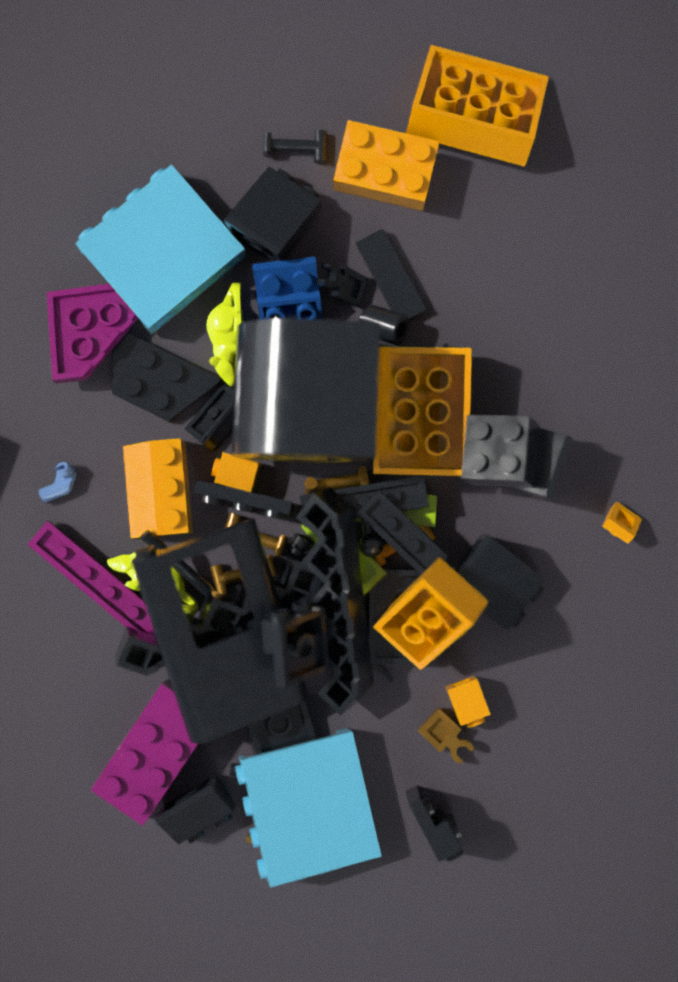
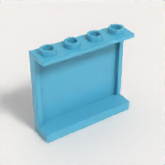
[75,164,246,335]
[235,728,381,888]

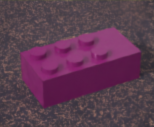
[90,680,198,826]

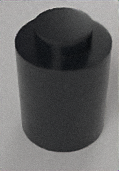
[359,305,409,345]

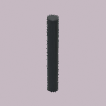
[140,530,216,597]

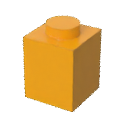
[211,452,261,493]
[445,676,491,728]

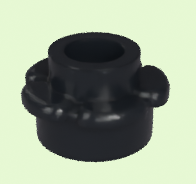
[287,532,316,559]

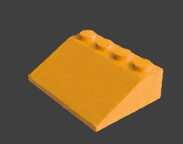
[406,45,549,167]
[373,347,472,476]

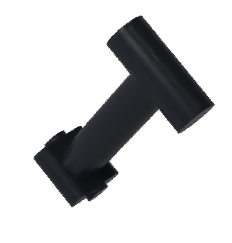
[264,130,327,164]

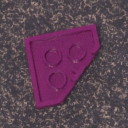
[46,283,138,384]

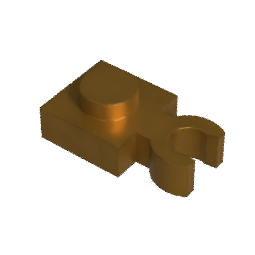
[417,707,474,764]

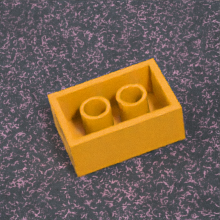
[333,120,439,211]
[373,557,488,670]

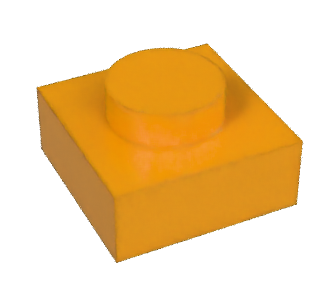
[602,501,642,544]

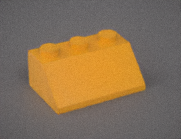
[123,438,193,538]

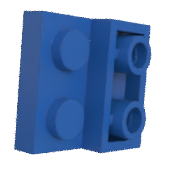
[253,257,323,320]

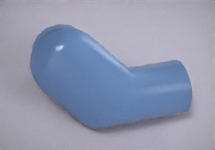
[39,461,76,503]

